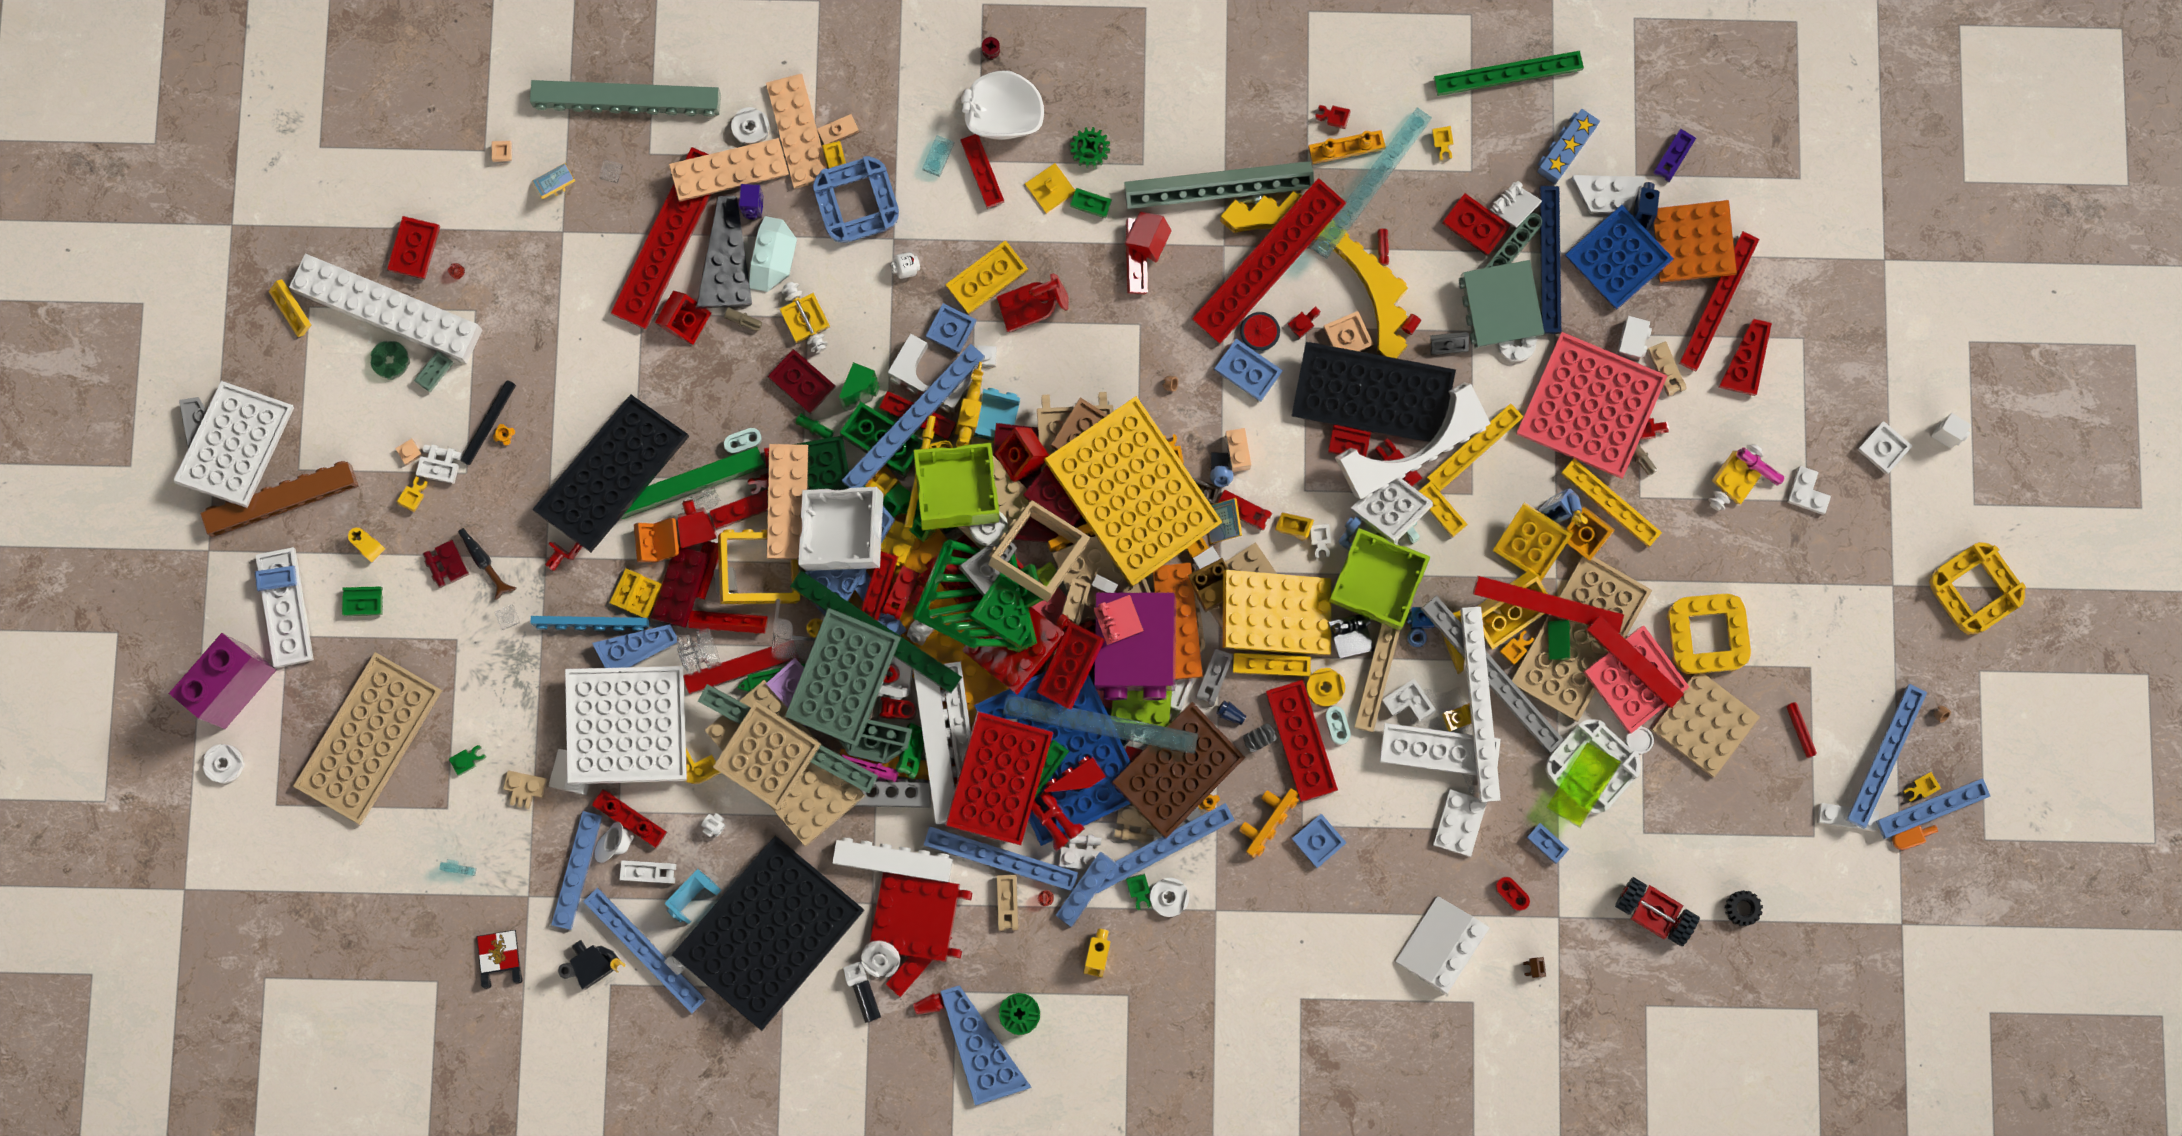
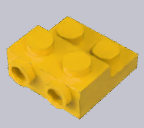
[881,520,917,567]

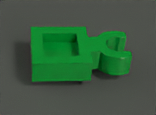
[449,745,487,776]
[1126,873,1151,910]

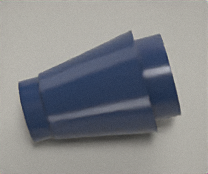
[1216,700,1247,725]

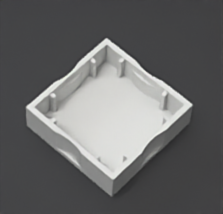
[798,487,883,571]

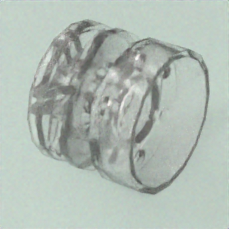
[677,627,721,676]

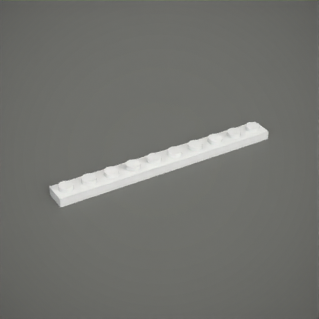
[1460,607,1501,802]

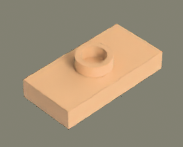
[817,114,859,145]

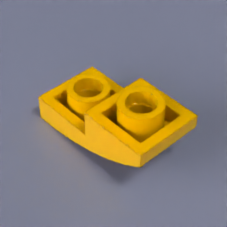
[1442,703,1472,732]

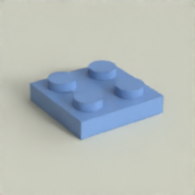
[926,303,977,354]
[1292,814,1346,868]

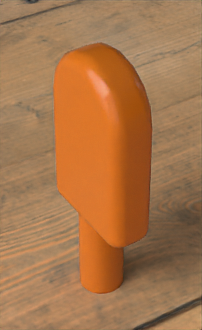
[1892,825,1938,850]

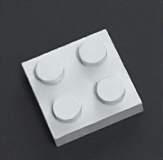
[1858,421,1912,475]

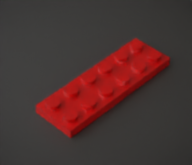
[1266,680,1338,802]

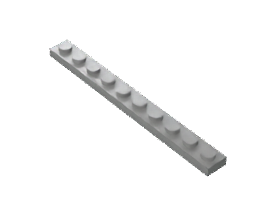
[1421,595,1564,753]

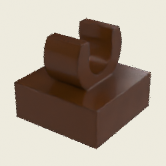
[1523,957,1547,978]

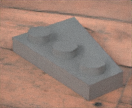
[179,397,207,449]
[959,542,1017,597]

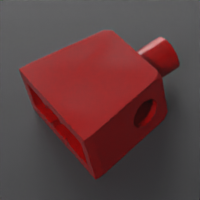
[678,500,717,548]

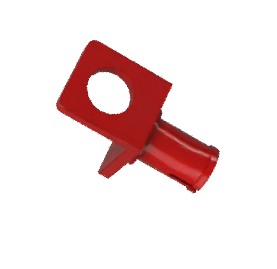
[545,542,582,571]

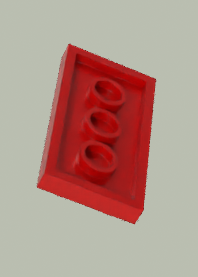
[1037,622,1105,709]

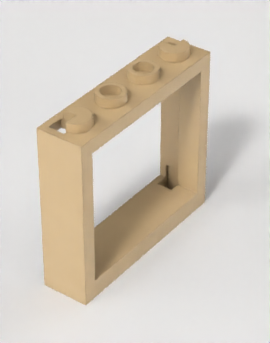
[988,500,1090,602]

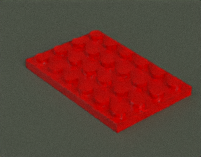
[945,711,1053,845]

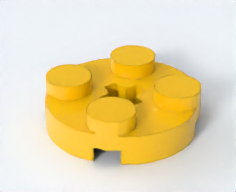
[1306,668,1345,707]

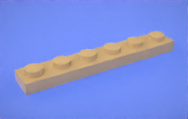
[1354,624,1400,733]

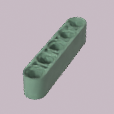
[1485,213,1542,268]

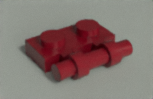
[423,540,470,588]

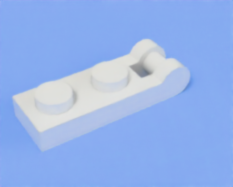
[620,860,677,884]

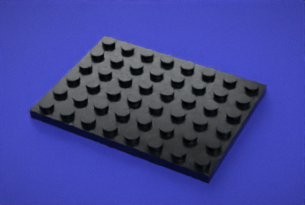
[672,835,865,1032]

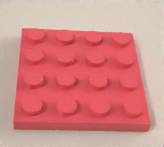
[1583,625,1689,734]

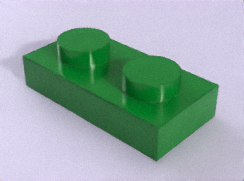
[1070,188,1112,218]

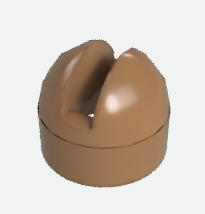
[1162,376,1178,392]
[1933,706,1951,723]

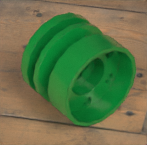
[999,993,1040,1035]

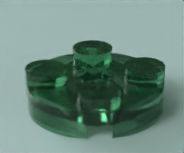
[370,341,410,380]

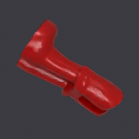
[1031,791,1085,852]

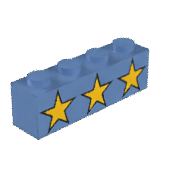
[1537,109,1600,185]

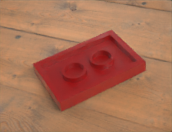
[1442,193,1510,257]
[387,216,440,280]

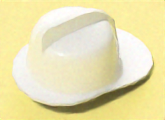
[595,822,634,863]

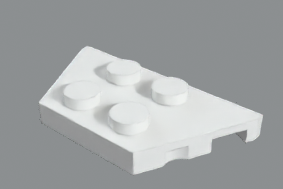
[1572,175,1645,214]

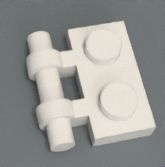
[416,444,462,484]
[1059,834,1102,870]

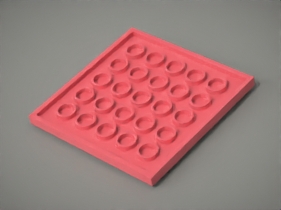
[1517,332,1667,479]

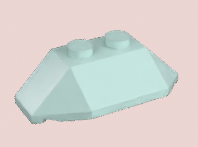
[749,216,797,292]

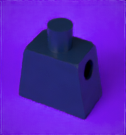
[1633,182,1660,231]

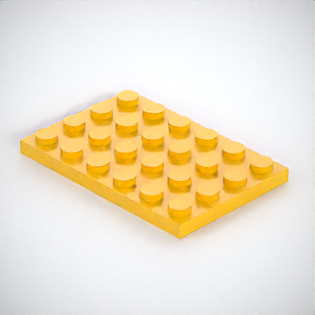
[1223,570,1331,655]

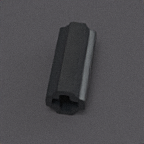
[853,980,881,1023]

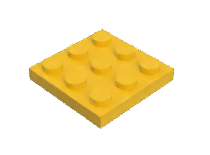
[1492,502,1573,581]

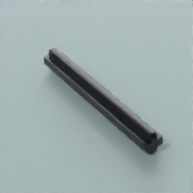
[461,380,516,465]

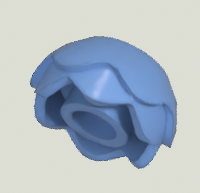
[1210,466,1233,487]

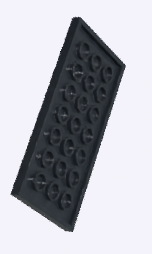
[1291,341,1456,442]
[532,394,689,553]

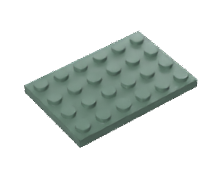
[785,608,901,746]

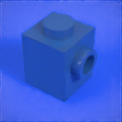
[1407,607,1435,629]

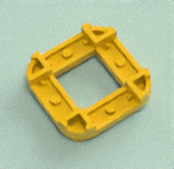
[1929,542,2026,635]
[1666,594,1751,675]

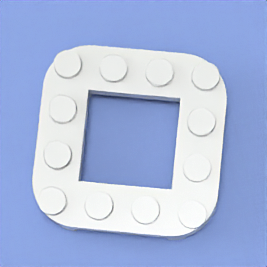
[1545,720,1641,814]

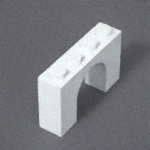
[888,334,973,413]

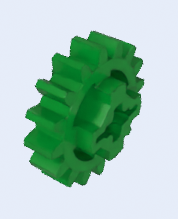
[1070,127,1110,169]

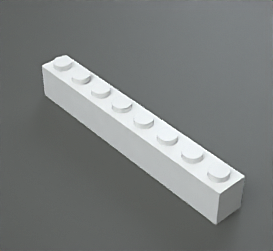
[913,669,957,825]

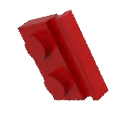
[1328,425,1371,457]

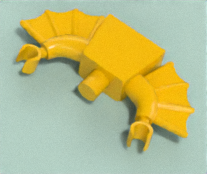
[954,361,984,448]

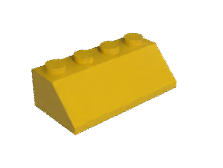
[1476,571,1548,650]

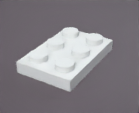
[1433,789,1487,857]

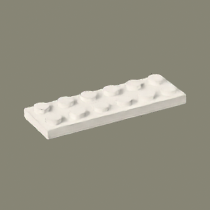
[255,547,314,668]
[1380,723,1501,775]

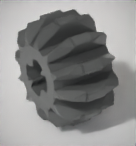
[1243,724,1277,752]

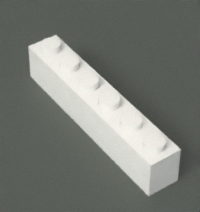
[833,837,953,882]

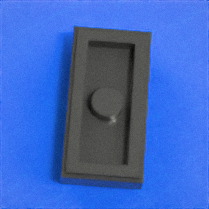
[1430,332,1469,355]

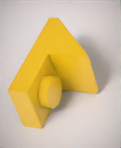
[1275,512,1314,541]

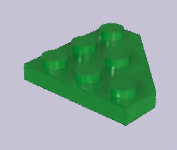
[970,573,1030,649]

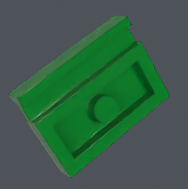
[342,586,383,616]

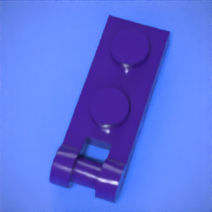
[1653,128,1696,182]

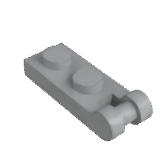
[1196,648,1233,706]

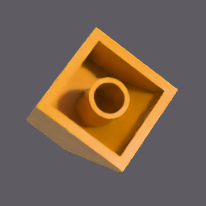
[1566,507,1615,561]

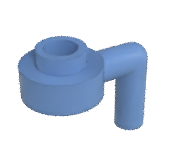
[1339,516,1362,551]

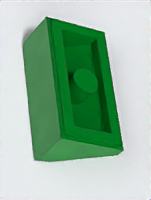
[1548,620,1570,660]

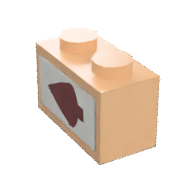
[1225,428,1251,472]

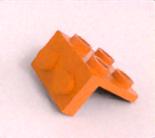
[633,518,679,563]

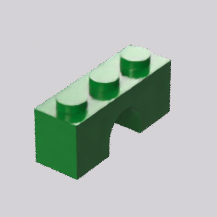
[883,483,937,542]

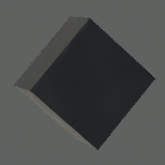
[1210,452,1228,471]

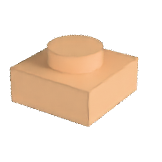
[492,141,512,162]
[395,438,423,466]

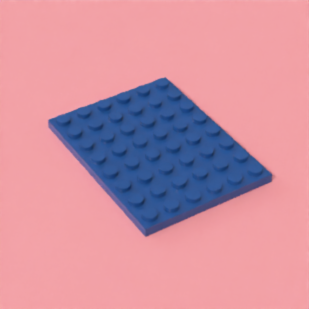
[974,671,1131,846]

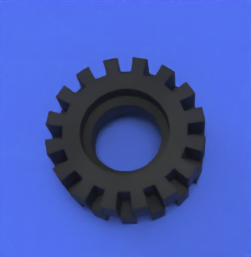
[1725,890,1763,926]

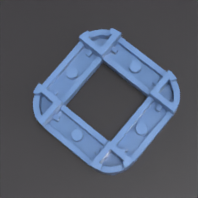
[813,156,899,243]

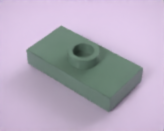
[414,351,453,393]

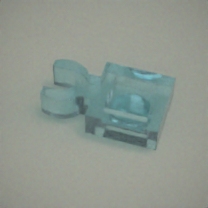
[439,859,477,876]

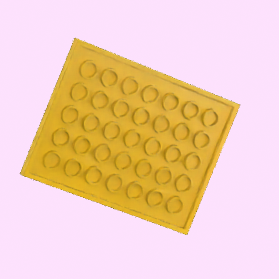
[1044,396,1223,587]

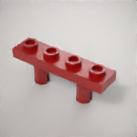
[592,789,668,848]

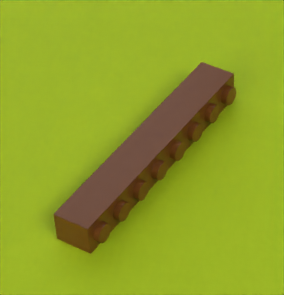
[200,461,359,537]

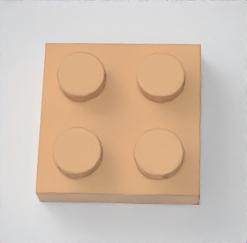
[1323,311,1374,352]

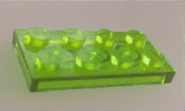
[1547,742,1621,828]

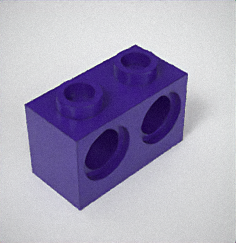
[739,184,764,220]

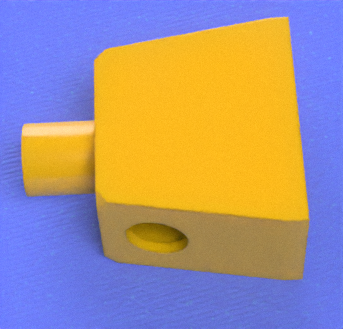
[1084,929,1111,978]

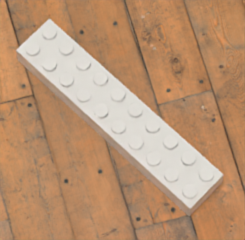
[289,253,482,364]

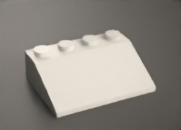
[1395,896,1490,994]

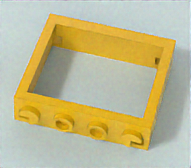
[718,529,800,604]

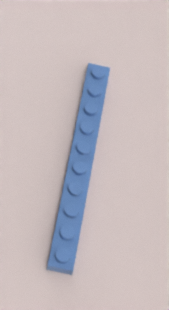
[842,344,985,488]

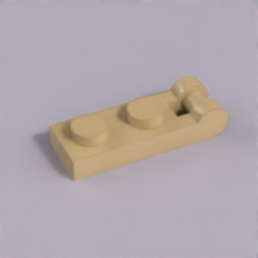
[1647,341,1687,396]
[997,875,1018,931]

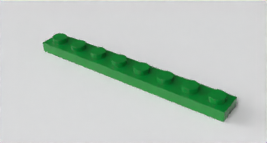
[1433,51,1584,96]

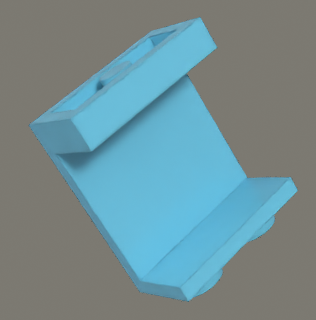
[974,388,1020,441]
[665,869,721,924]

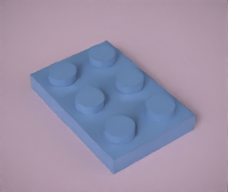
[1214,339,1283,402]

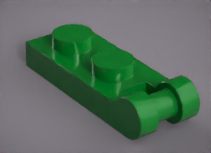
[895,723,924,779]

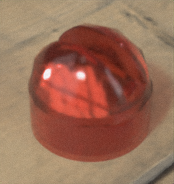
[448,263,465,279]
[1037,890,1054,906]

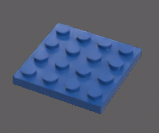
[1565,205,1674,310]

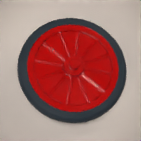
[1240,312,1280,351]

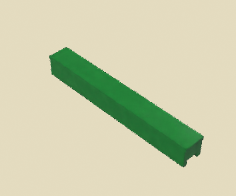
[621,447,766,519]

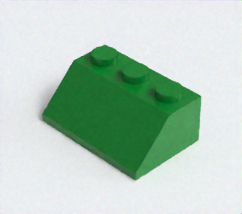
[839,362,880,411]

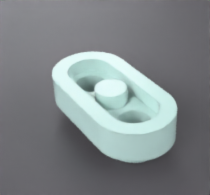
[724,428,762,455]
[1325,706,1351,745]

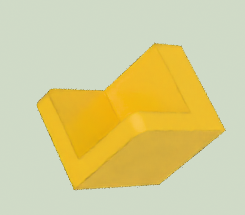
[869,473,898,499]

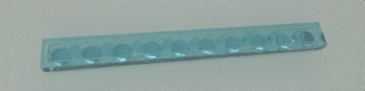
[1311,107,1432,259]
[1003,695,1198,754]

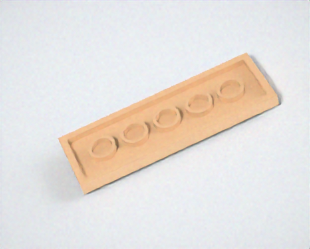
[766,74,827,189]
[669,138,789,202]
[767,444,808,560]

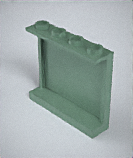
[1459,260,1544,349]

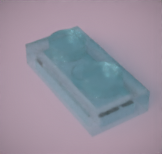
[922,135,954,177]

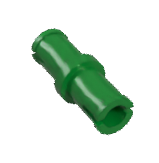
[795,413,834,439]

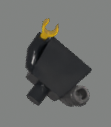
[558,940,625,990]

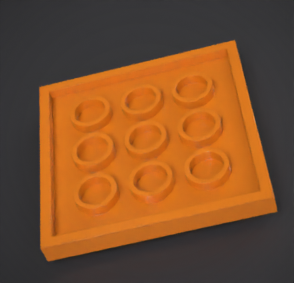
[1654,200,1737,283]

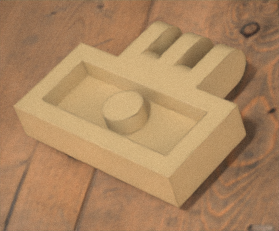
[503,770,547,809]

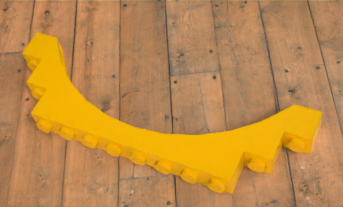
[1220,191,1408,358]

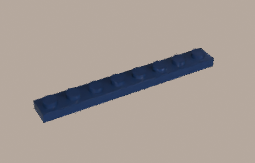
[1540,186,1562,334]

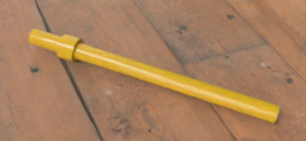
[904,415,936,528]

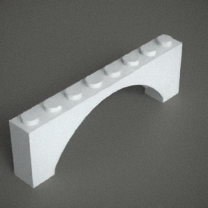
[1335,382,1491,500]

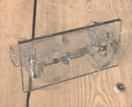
[680,487,721,510]

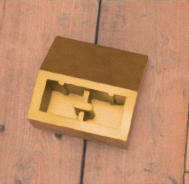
[1188,558,1229,612]

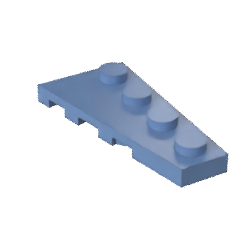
[592,624,679,668]

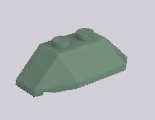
[838,719,912,764]

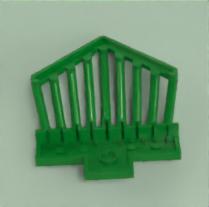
[913,539,1043,652]

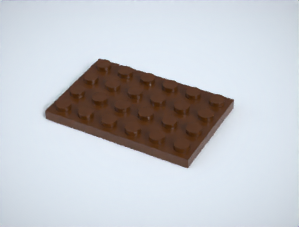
[1111,702,1246,839]

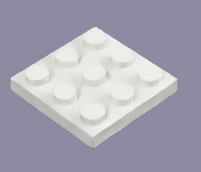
[1351,479,1433,544]

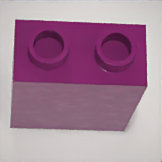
[1095,593,1176,701]
[168,633,277,729]

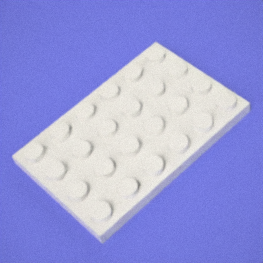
[173,381,294,508]

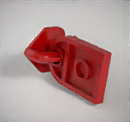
[996,273,1069,333]

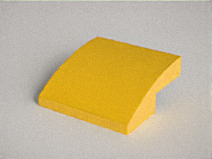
[609,568,662,619]

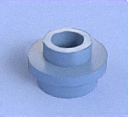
[1407,628,1427,647]

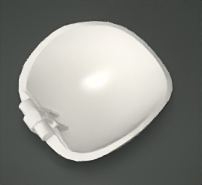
[961,71,1044,140]

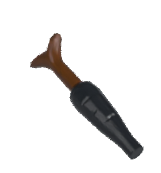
[458,528,517,600]

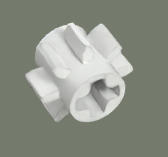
[701,813,726,837]

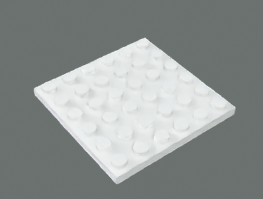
[565,666,687,784]

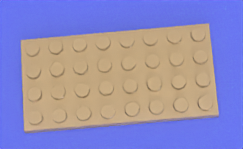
[1512,555,1652,722]
[293,652,443,825]
[705,680,865,847]

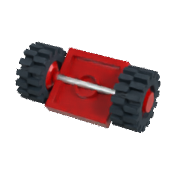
[1615,877,1700,947]

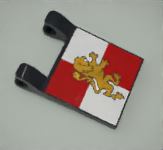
[477,930,523,989]

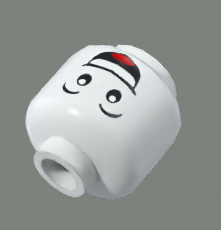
[891,252,920,279]

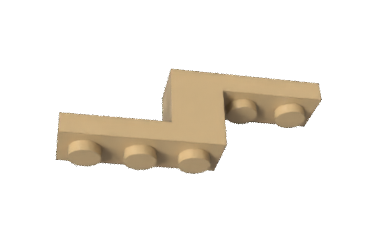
[1042,578,1091,673]

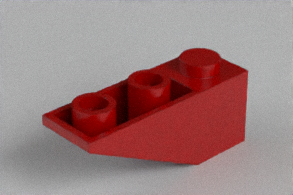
[1044,756,1106,793]

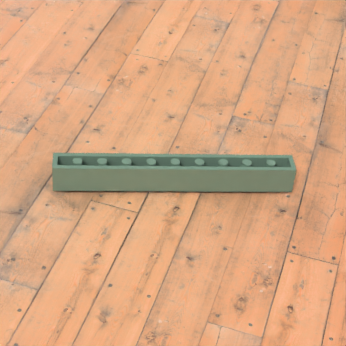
[530,80,721,117]
[1124,161,1314,209]

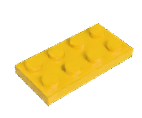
[945,240,1028,315]

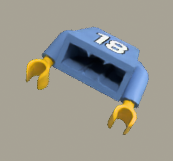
[1538,488,1588,527]

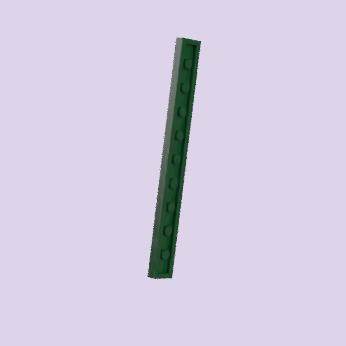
[790,571,962,694]

